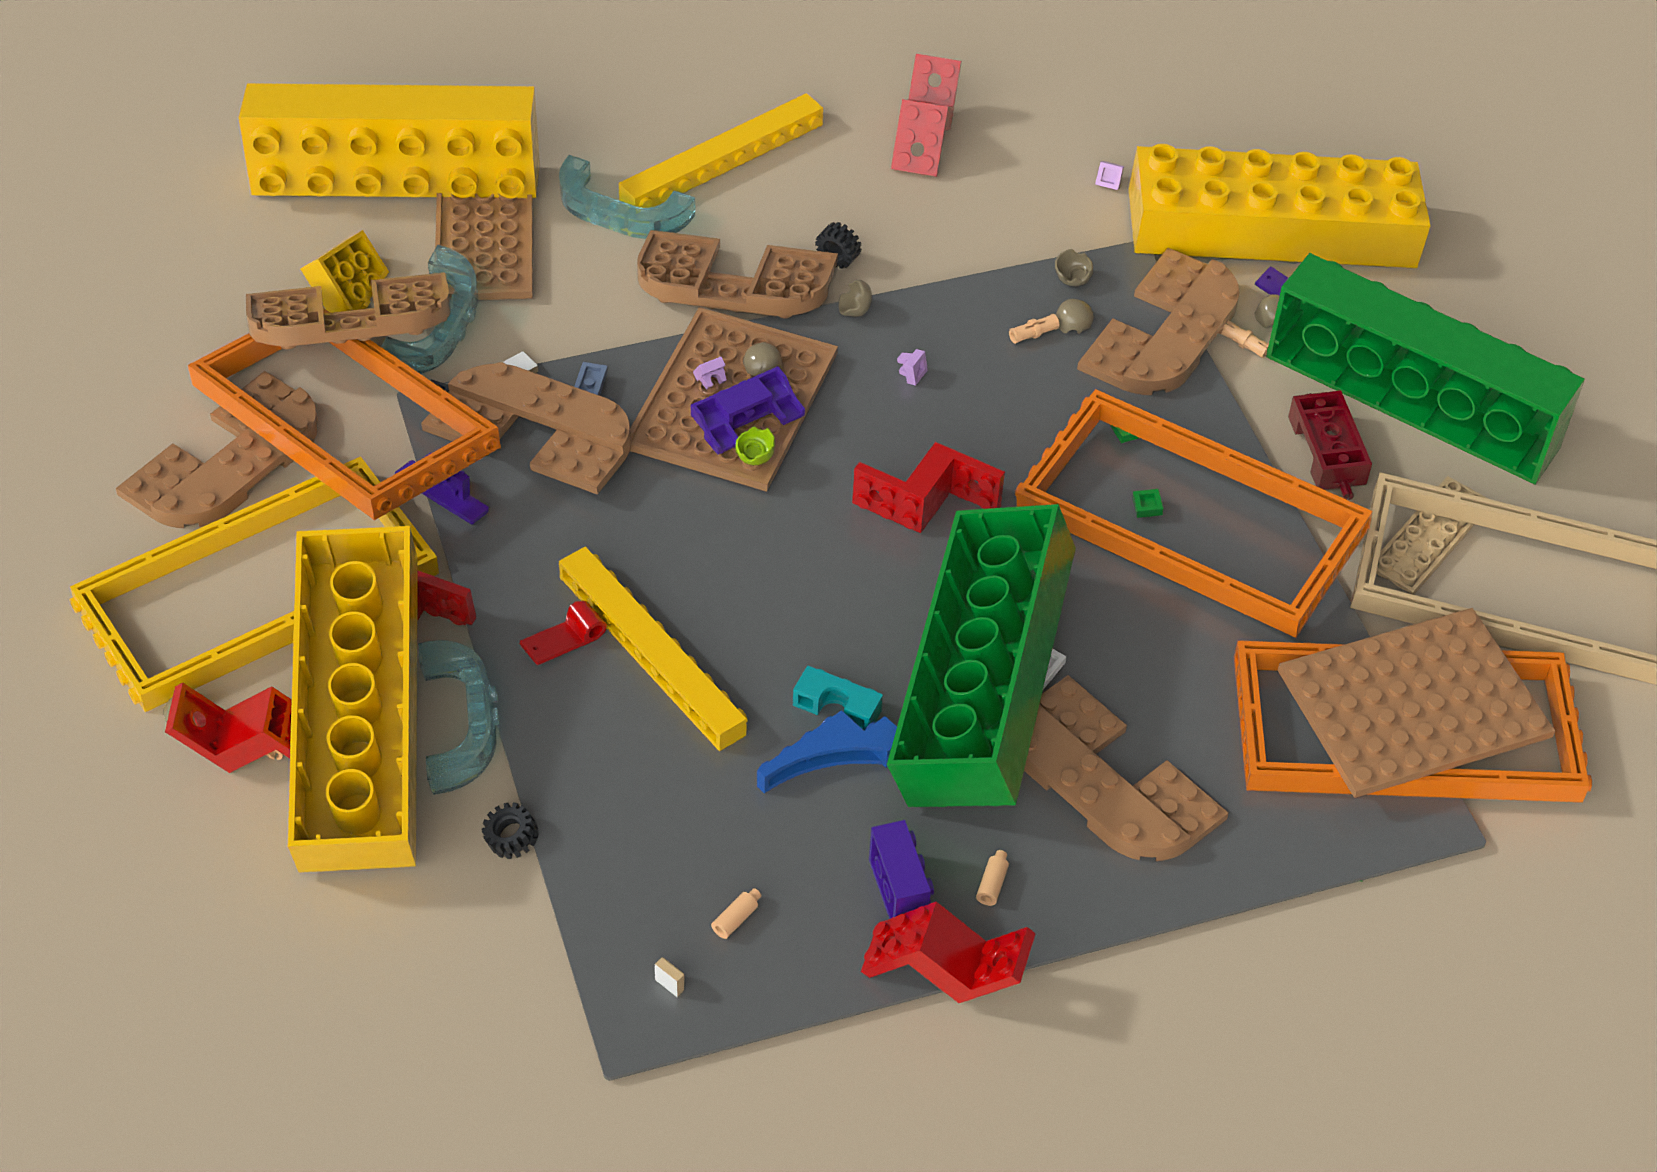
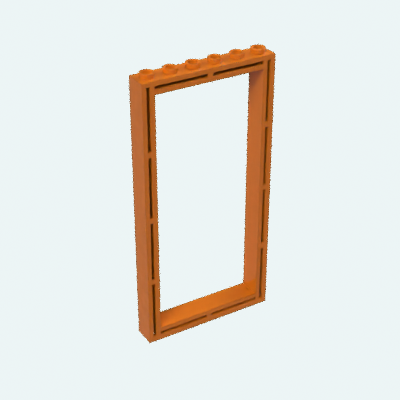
[188,308,501,521]
[1015,389,1373,638]
[1234,641,1592,803]

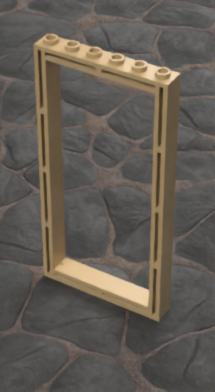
[1350,472,1657,685]

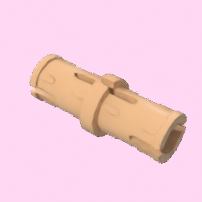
[1009,314,1060,344]
[1222,321,1269,358]

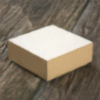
[503,351,538,373]
[655,958,684,997]

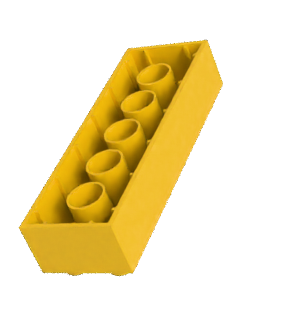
[239,83,540,198]
[1129,144,1430,268]
[288,526,418,873]

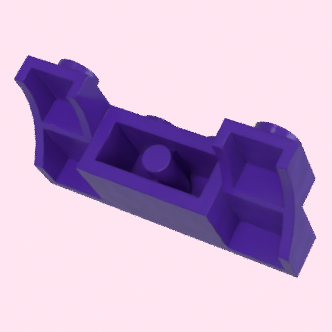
[691,366,805,455]

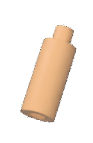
[976,850,1009,906]
[711,888,762,939]

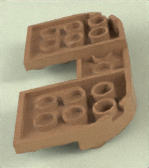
[637,230,838,319]
[1077,248,1239,395]
[246,272,451,350]
[421,362,632,495]
[116,371,317,528]
[1024,675,1229,861]

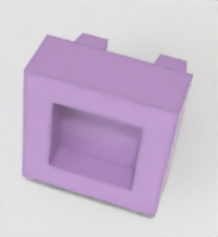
[1095,161,1124,190]
[897,349,928,386]
[693,357,727,390]

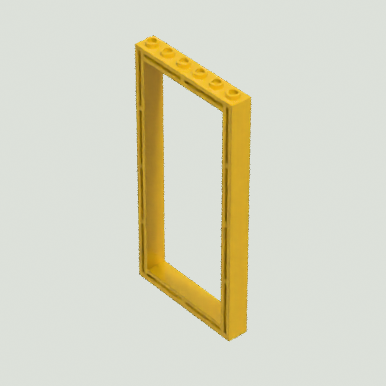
[69,456,439,712]

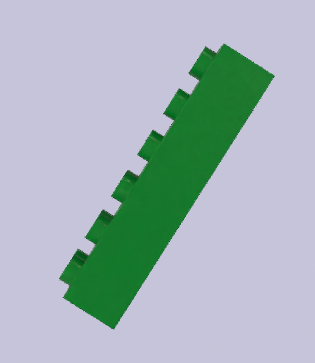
[1266,253,1585,485]
[887,504,1076,807]

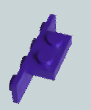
[395,452,489,524]

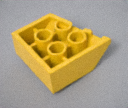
[300,230,389,313]

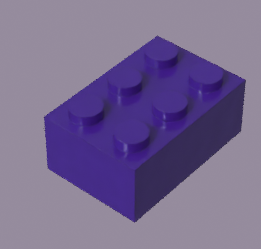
[869,820,934,919]

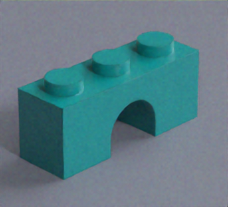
[793,665,883,731]

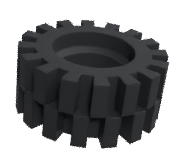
[815,222,862,269]
[482,802,538,859]

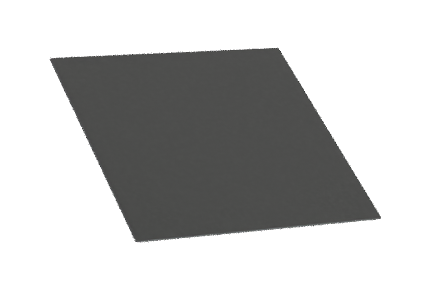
[397,241,1486,1081]

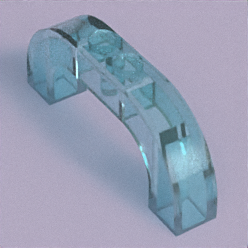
[559,155,695,239]
[381,245,478,374]
[418,640,500,795]

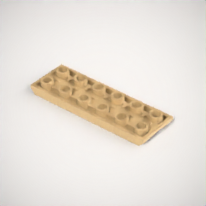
[1376,476,1488,595]

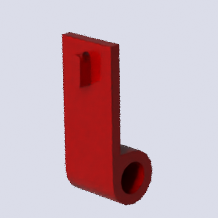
[519,600,607,665]

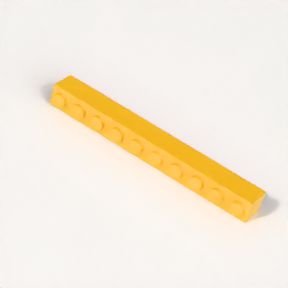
[619,93,823,216]
[559,546,748,752]

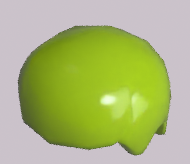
[736,426,775,466]

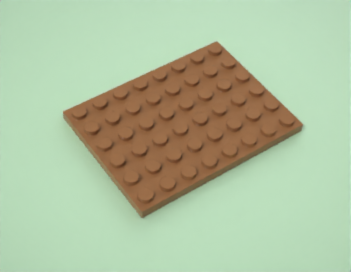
[630,307,838,492]
[1278,608,1555,798]

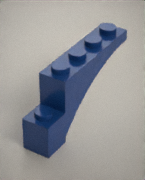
[757,710,897,794]

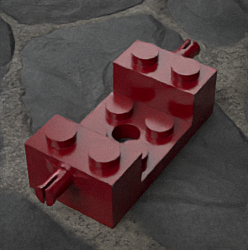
[1288,390,1372,500]

